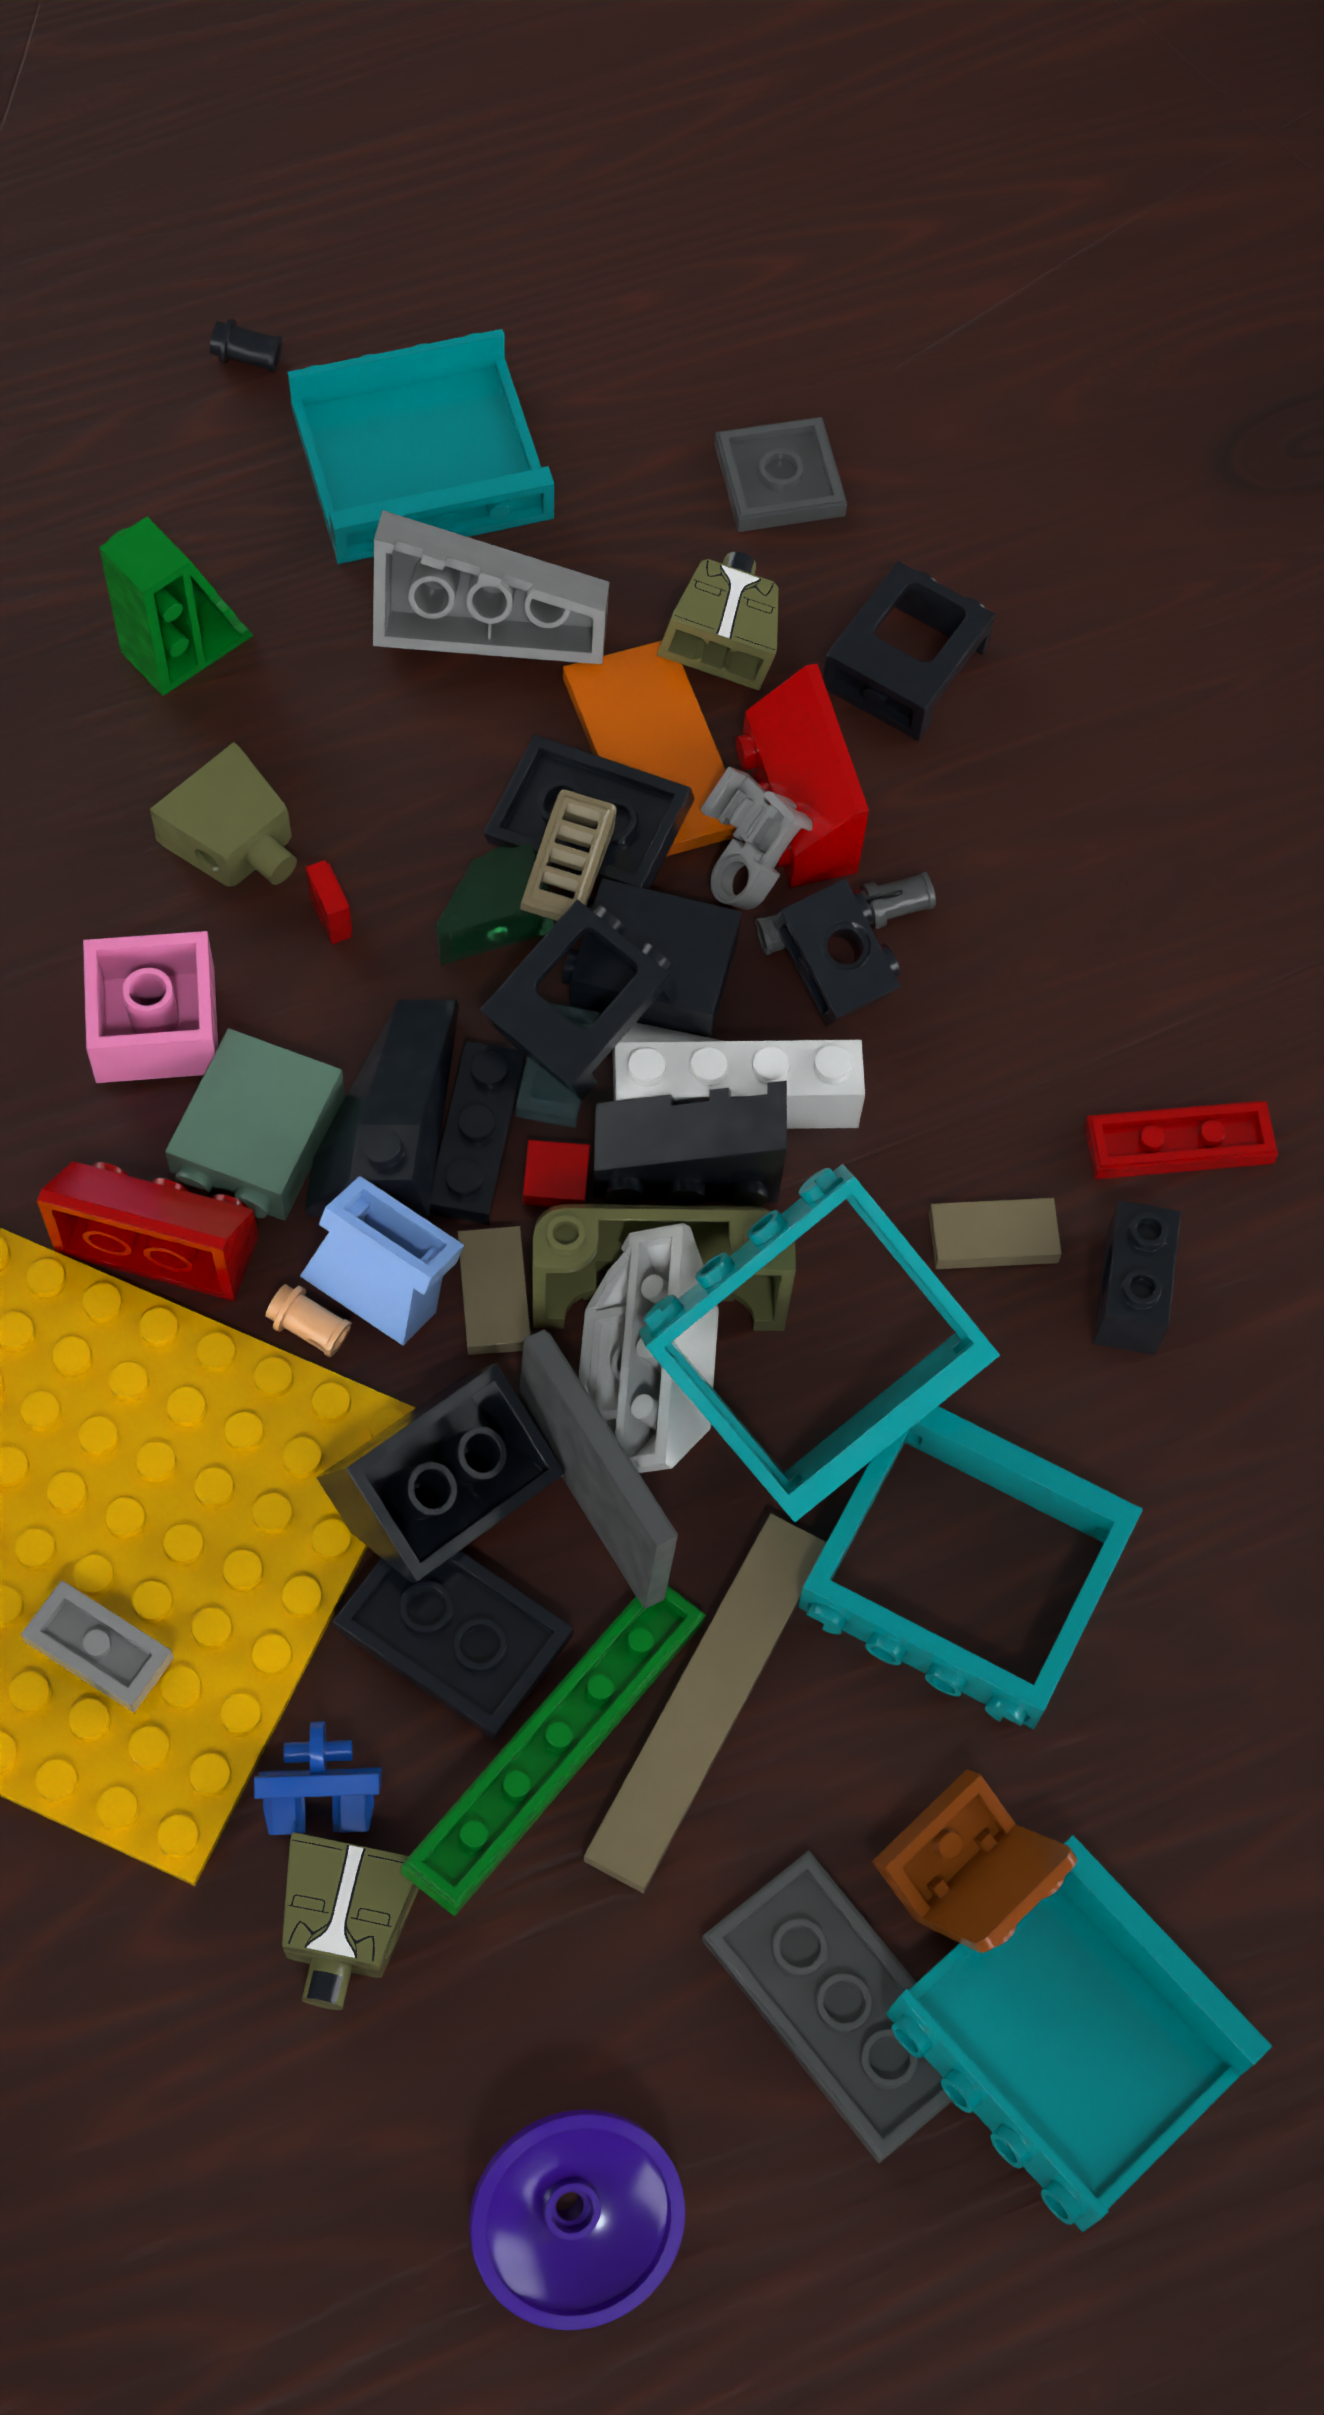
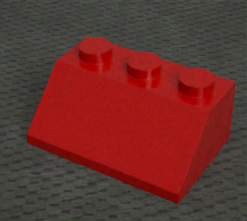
[736,663,869,888]
[37,1161,259,1302]

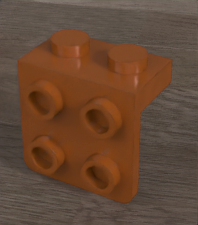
[872,1769,1077,1953]

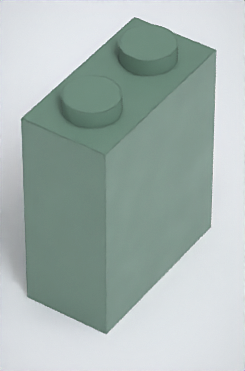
[165,1028,345,1221]

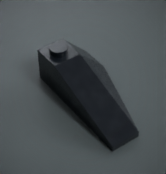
[305,1000,459,1217]

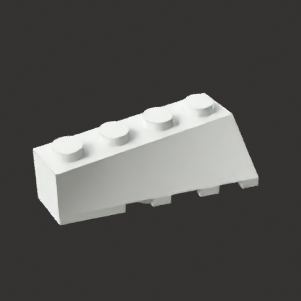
[612,1023,865,1129]

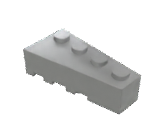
[373,510,609,664]

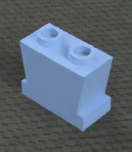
[300,1176,464,1346]

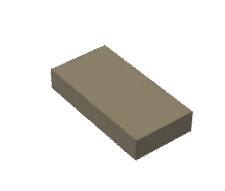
[929,1198,1062,1269]
[457,1226,530,1355]

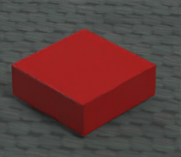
[305,860,352,945]
[523,1140,590,1207]

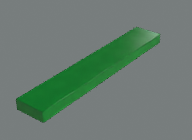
[400,1586,706,1917]

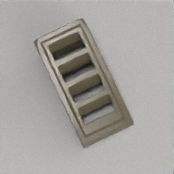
[520,790,617,921]

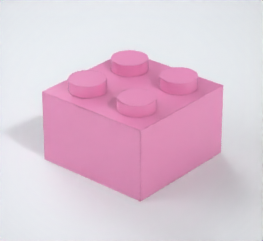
[83,931,218,1083]

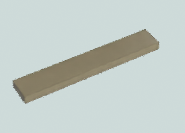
[584,1513,827,1894]

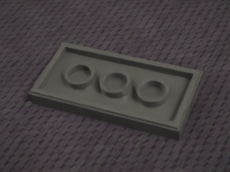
[518,1329,678,1609]
[702,1851,952,2164]

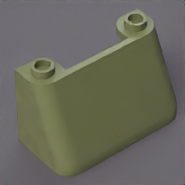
[533,1204,796,1331]

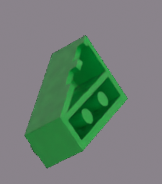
[99,516,254,696]

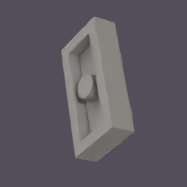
[21,1580,174,1713]

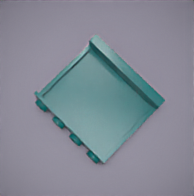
[287,329,554,564]
[886,1835,1272,2233]

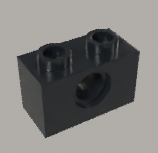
[771,878,901,1027]
[1093,1201,1182,1355]

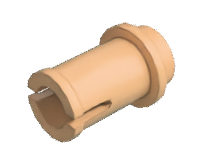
[266,1284,352,1357]

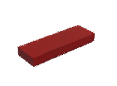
[1084,1100,1278,1180]

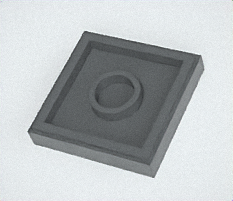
[714,417,847,532]

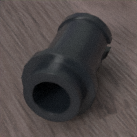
[210,318,283,372]

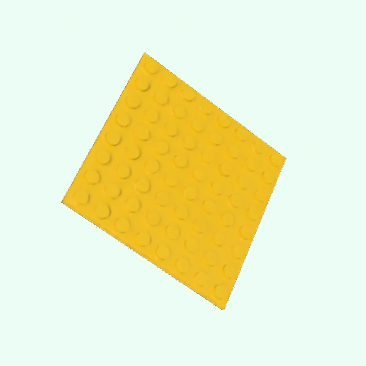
[0,1228,415,1886]

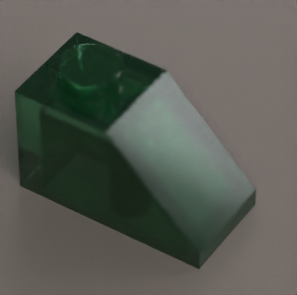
[435,843,554,965]

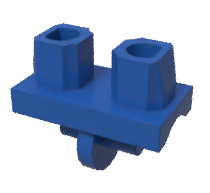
[254,1721,382,1835]

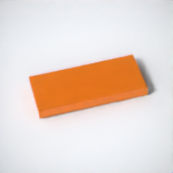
[563,641,737,857]

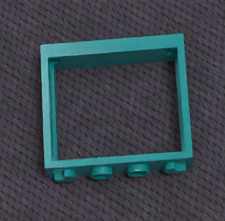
[639,1164,1000,1522]
[798,1406,1143,1730]

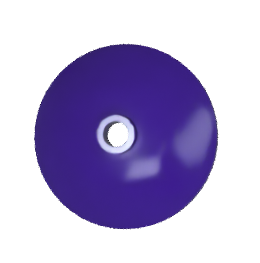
[469,2110,685,2330]

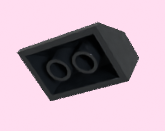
[316,1363,565,1583]

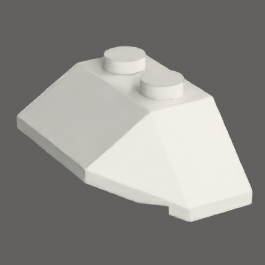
[579,1223,719,1473]

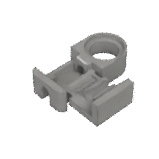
[700,766,813,910]

